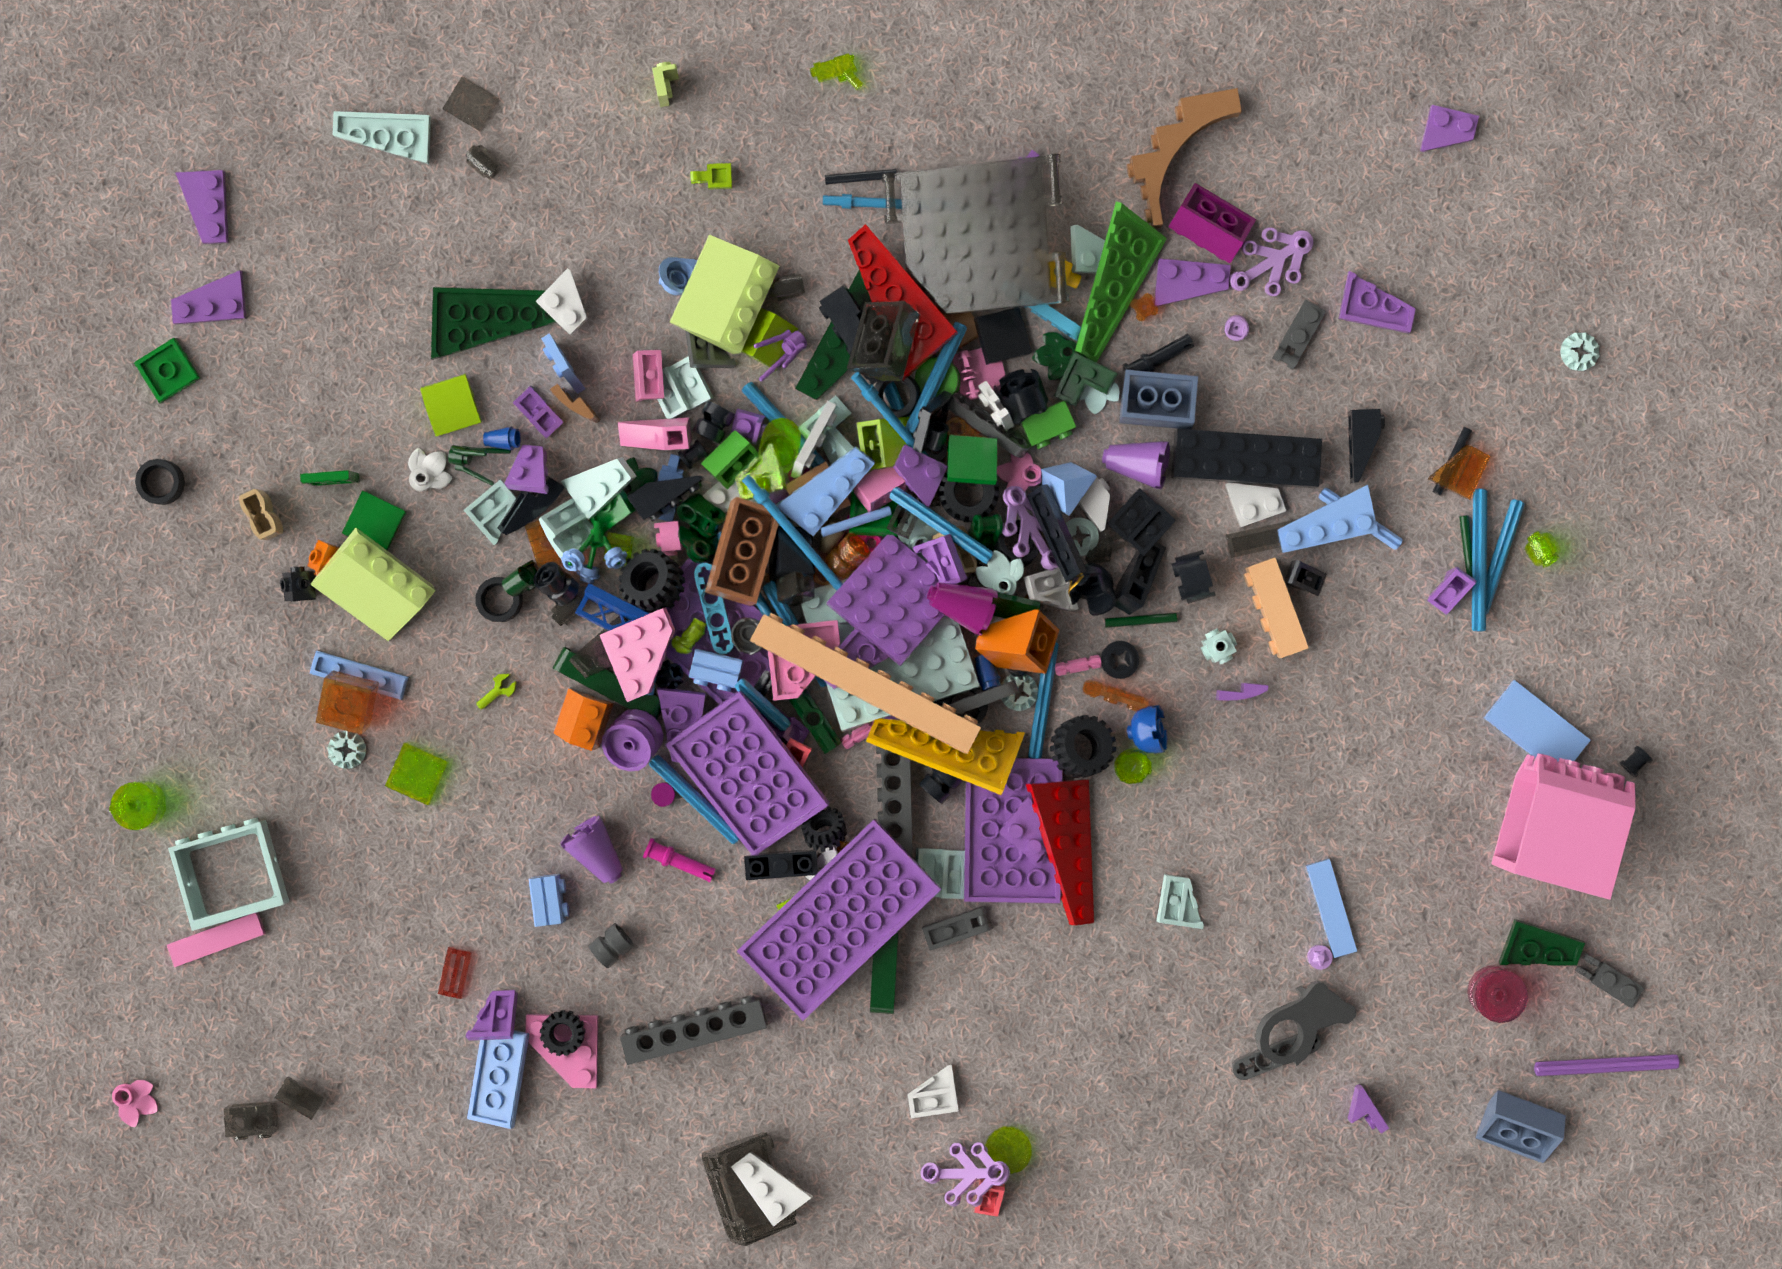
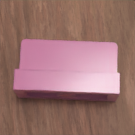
[633,350,664,402]

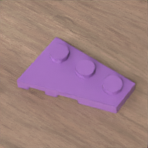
[175,170,228,244]
[1154,259,1231,307]
[171,270,246,325]
[1338,271,1416,334]
[824,628,889,689]

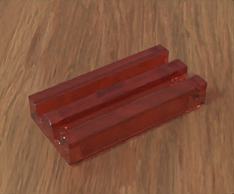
[438,947,472,999]

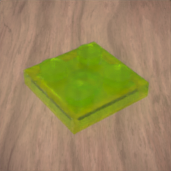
[385,742,449,805]

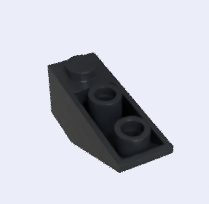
[627,475,705,522]

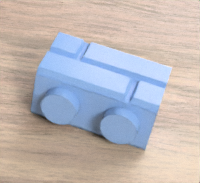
[689,649,744,692]
[529,874,569,927]

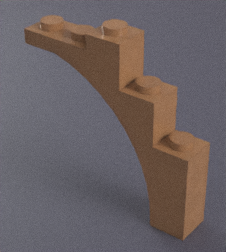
[1127,88,1242,229]

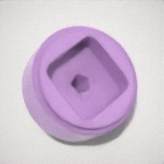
[1225,315,1249,341]
[1307,945,1332,970]

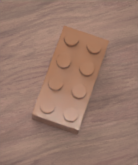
[705,497,782,606]

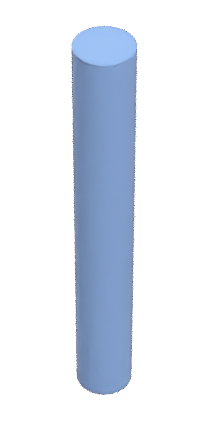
[820,506,892,537]

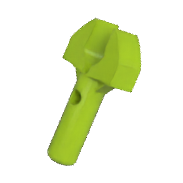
[476,674,517,710]

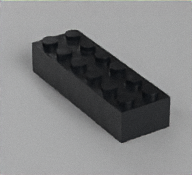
[1171,429,1322,489]

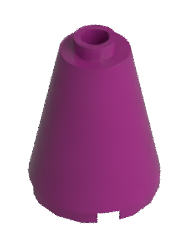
[927,582,998,636]

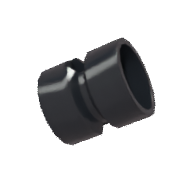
[692,400,735,444]
[534,562,579,606]
[919,768,963,804]

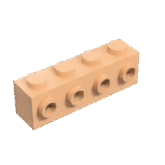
[1243,558,1309,658]

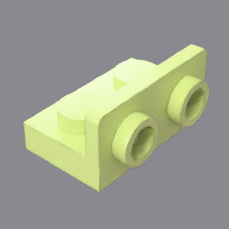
[652,62,679,107]

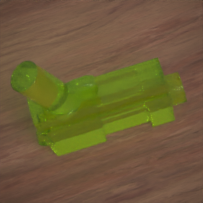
[809,53,863,90]

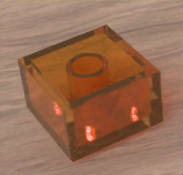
[315,670,379,735]

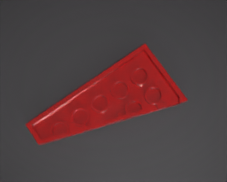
[848,224,958,381]
[1025,779,1094,926]

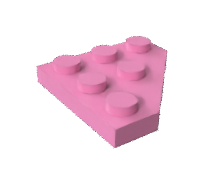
[600,608,675,702]
[768,620,840,701]
[526,1014,598,1088]

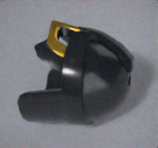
[1068,563,1116,616]

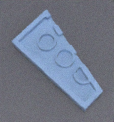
[1277,485,1378,553]

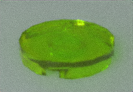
[985,1126,1032,1174]

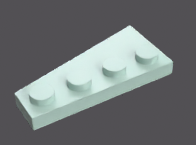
[333,111,431,165]

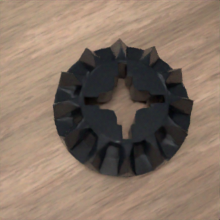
[1101,641,1139,679]

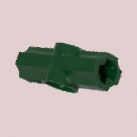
[788,689,842,754]

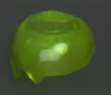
[1114,748,1152,784]

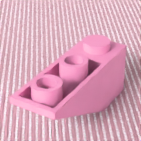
[618,418,692,450]

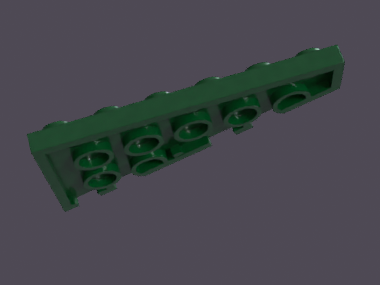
[795,270,884,400]
[431,287,557,360]

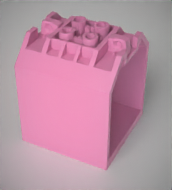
[1491,753,1635,900]

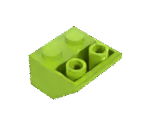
[857,417,913,472]

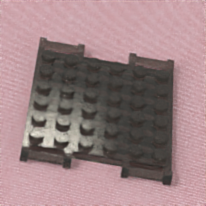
[882,154,1070,315]

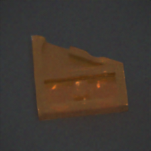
[1428,445,1491,500]

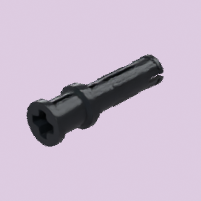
[1122,333,1195,372]

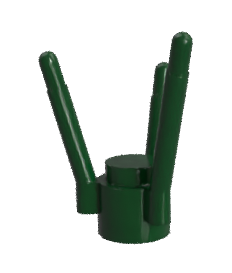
[448,445,511,486]

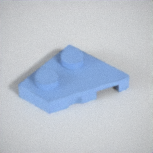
[541,333,585,394]

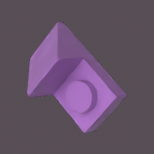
[1427,567,1476,615]
[1348,1084,1389,1133]

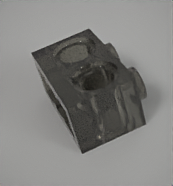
[223,1101,279,1140]

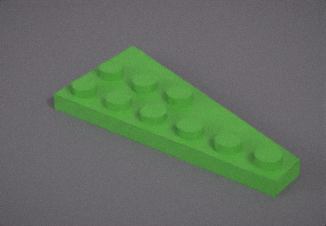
[1075,201,1167,362]

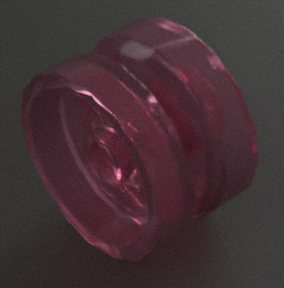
[1467,965,1528,1023]

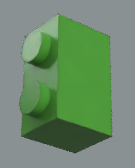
[1020,401,1076,449]
[701,430,761,490]

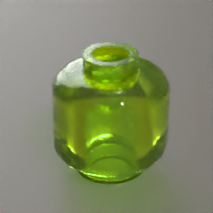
[1524,531,1561,568]

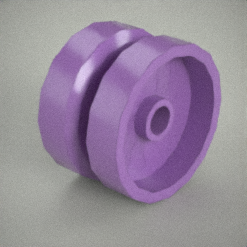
[602,709,663,771]

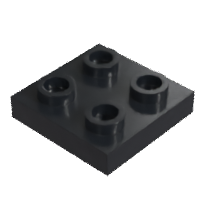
[913,390,953,453]

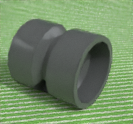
[588,923,634,968]

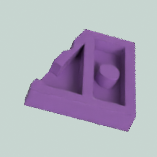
[1420,105,1479,152]
[504,445,549,494]
[466,990,518,1040]

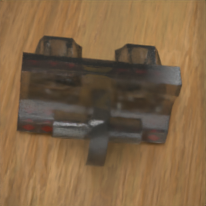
[274,1076,325,1120]

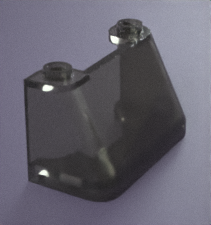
[702,1132,797,1246]

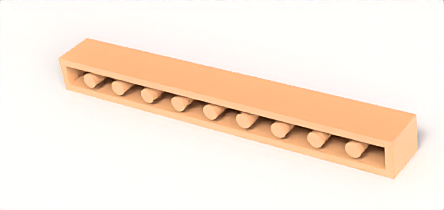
[750,613,981,754]

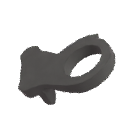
[1255,981,1356,1066]

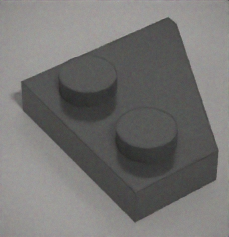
[685,330,736,368]

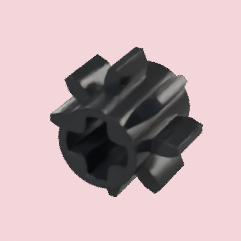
[655,660,683,689]

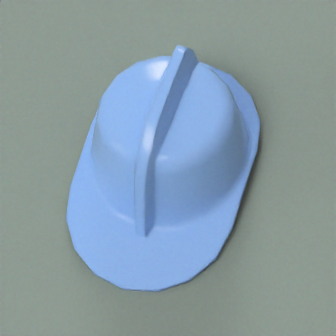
[659,257,697,296]

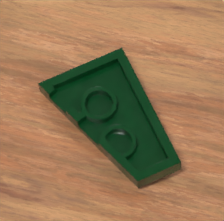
[1499,919,1585,966]

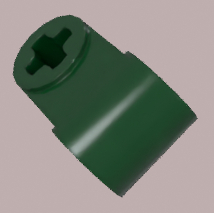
[677,493,726,538]
[968,514,1003,551]
[502,560,537,597]

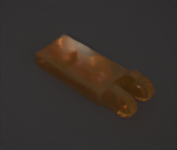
[1082,680,1149,712]

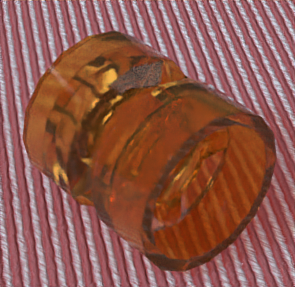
[825,533,871,579]

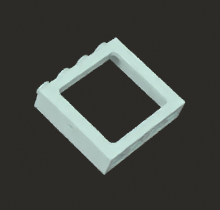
[168,817,289,931]

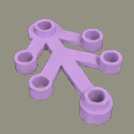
[1229,227,1313,296]
[1002,486,1059,570]
[921,1142,1010,1207]

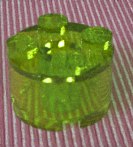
[109,781,166,830]

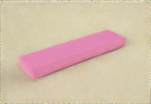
[167,912,266,967]

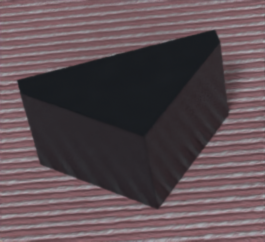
[1284,560,1327,596]

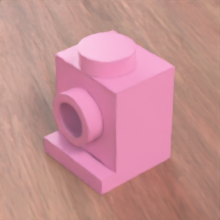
[654,521,683,556]

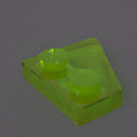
[735,443,787,500]

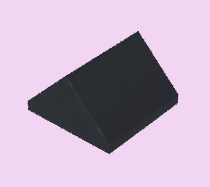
[769,526,815,583]

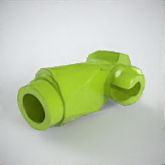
[671,618,707,654]

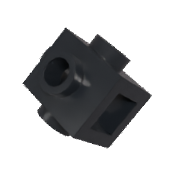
[280,566,316,602]

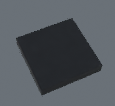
[973,307,1032,365]

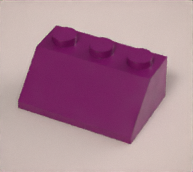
[1168,183,1256,263]

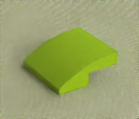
[420,374,482,437]

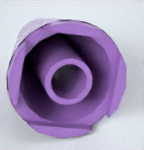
[1102,441,1170,490]
[560,816,623,884]

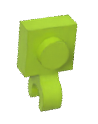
[690,163,732,190]

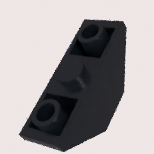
[744,850,818,880]

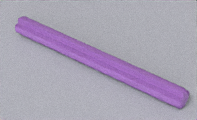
[1534,1054,1680,1076]

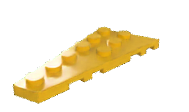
[866,718,1025,795]

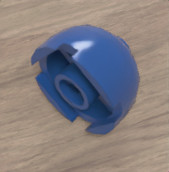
[1127,705,1168,754]

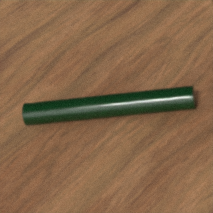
[1459,515,1472,577]
[1104,613,1177,628]

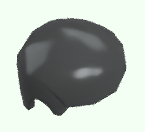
[731,617,762,655]

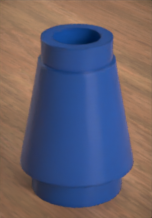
[483,426,521,450]
[974,655,1001,691]

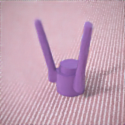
[754,330,807,382]

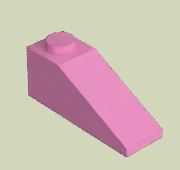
[854,467,910,512]

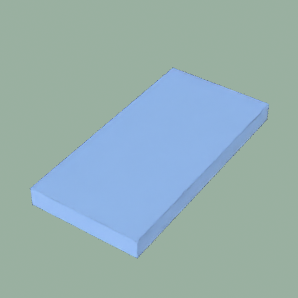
[1484,680,1591,762]
[467,1030,530,1129]

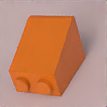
[975,610,1060,674]
[554,688,614,751]

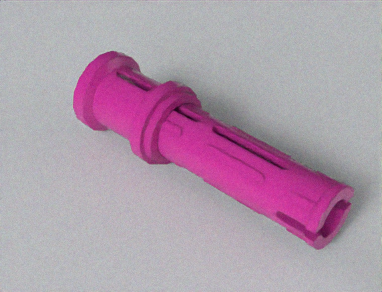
[643,838,716,883]

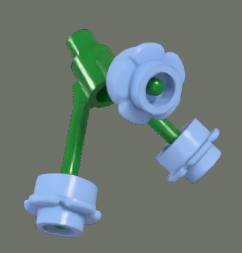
[561,521,627,583]

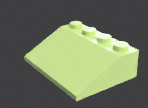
[670,235,780,354]
[311,528,435,641]

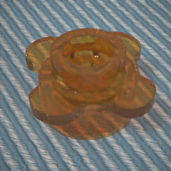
[1130,293,1158,321]

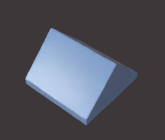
[1041,462,1097,516]

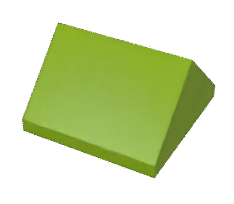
[741,308,798,371]

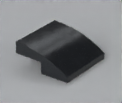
[1106,488,1176,556]

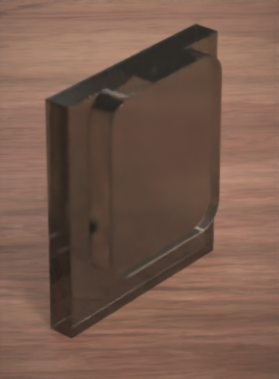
[443,77,499,132]

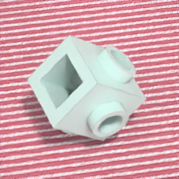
[1201,628,1237,665]

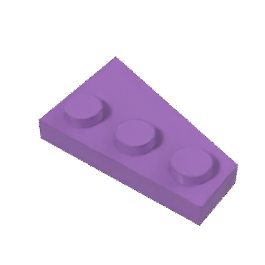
[657,687,705,762]

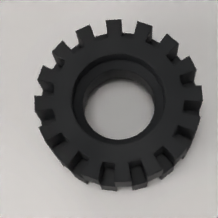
[801,806,847,852]
[540,1010,586,1056]

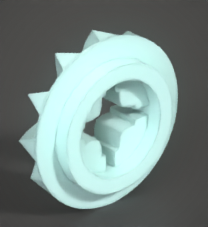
[1560,332,1600,371]
[1066,518,1099,556]
[1001,674,1038,711]
[327,731,366,769]

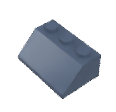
[1119,370,1198,429]
[1476,1090,1566,1163]

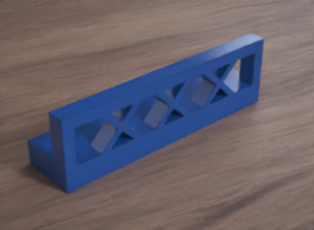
[575,583,675,642]

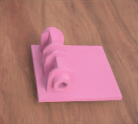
[953,348,1005,400]

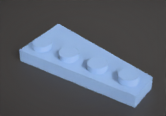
[776,447,875,536]

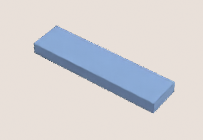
[309,651,409,700]
[1306,859,1357,958]

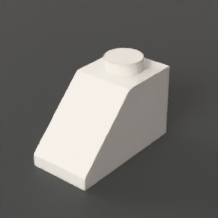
[1078,477,1110,533]

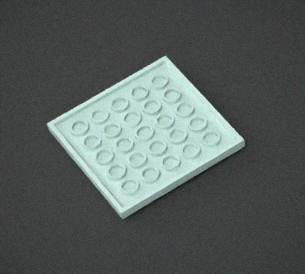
[798,555,979,731]

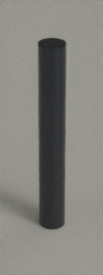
[825,169,897,185]
[1432,427,1472,496]

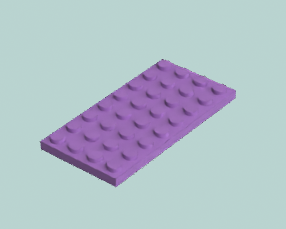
[737,819,942,1021]

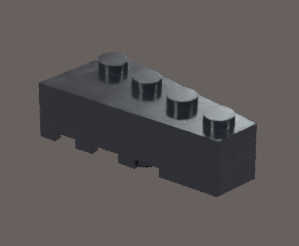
[819,284,897,385]

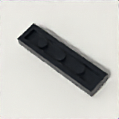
[1027,484,1087,582]

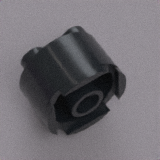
[993,369,1048,424]
[1171,550,1216,604]

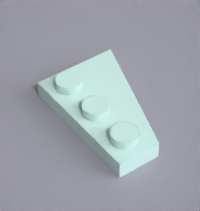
[561,457,636,519]

